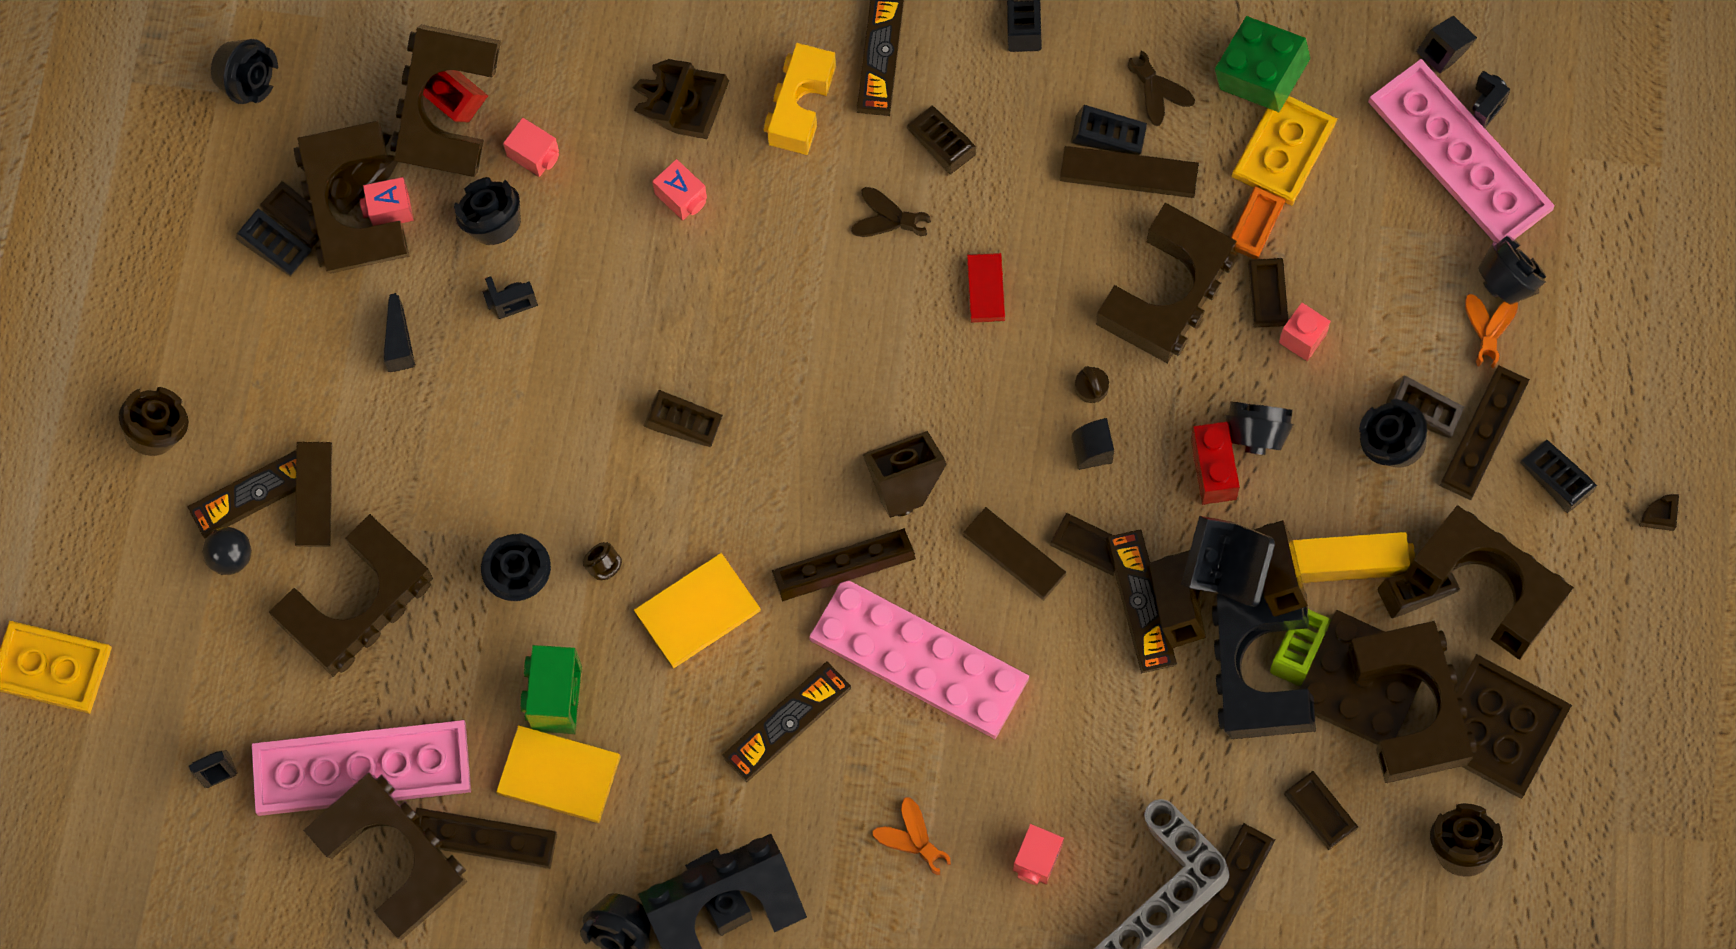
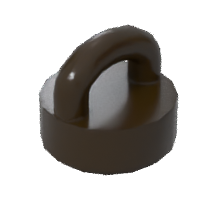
[1074,366,1109,403]
[583,542,622,581]

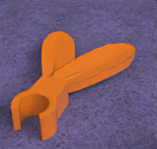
[1465,294,1518,369]
[872,797,951,875]

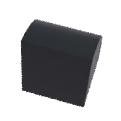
[1416,15,1477,73]
[1071,418,1114,470]

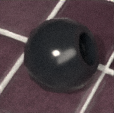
[202,527,252,575]

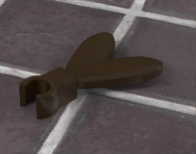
[1128,51,1195,126]
[851,187,931,237]

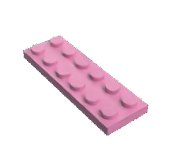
[1368,59,1555,243]
[810,581,1029,739]
[252,720,471,816]

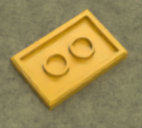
[1232,96,1337,206]
[634,553,761,669]
[0,620,112,714]
[496,725,621,823]

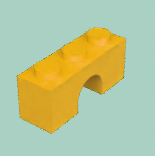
[764,43,836,155]

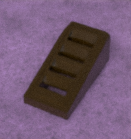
[907,105,976,175]
[1386,375,1464,438]
[644,390,723,447]
[1378,572,1460,618]

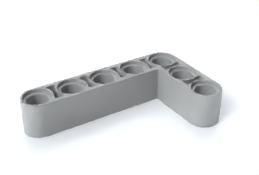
[1094,799,1229,949]

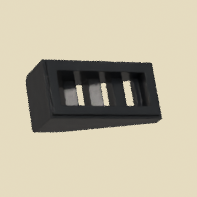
[1007,0,1042,52]
[1071,105,1147,155]
[236,208,312,277]
[383,293,416,372]
[1520,440,1597,513]
[189,750,238,789]

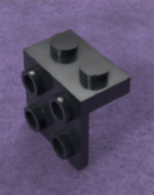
[1181,516,1275,607]

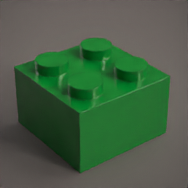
[1215,16,1310,112]
[520,645,582,734]

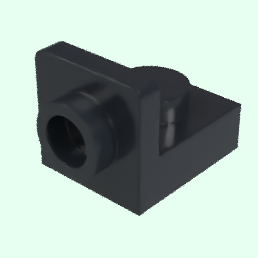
[1472,71,1510,128]
[482,276,538,319]

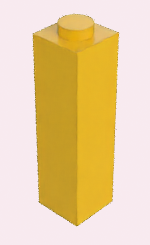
[1293,532,1415,583]

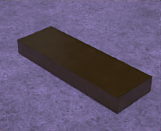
[295,442,332,547]
[963,507,1066,601]

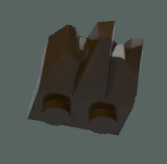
[633,59,729,139]
[300,131,398,215]

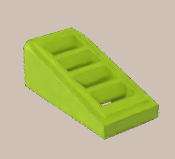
[1270,609,1332,686]

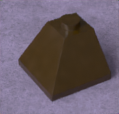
[863,431,947,518]

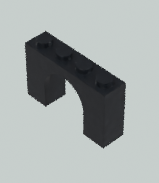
[1212,592,1316,739]
[638,834,807,949]

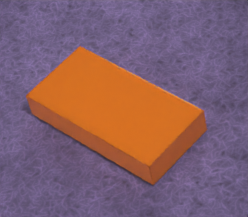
[1231,186,1286,259]

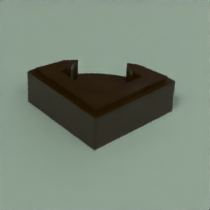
[1639,494,1679,531]

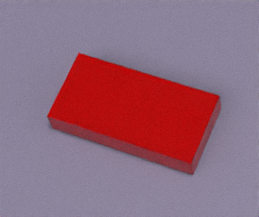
[967,253,1005,323]

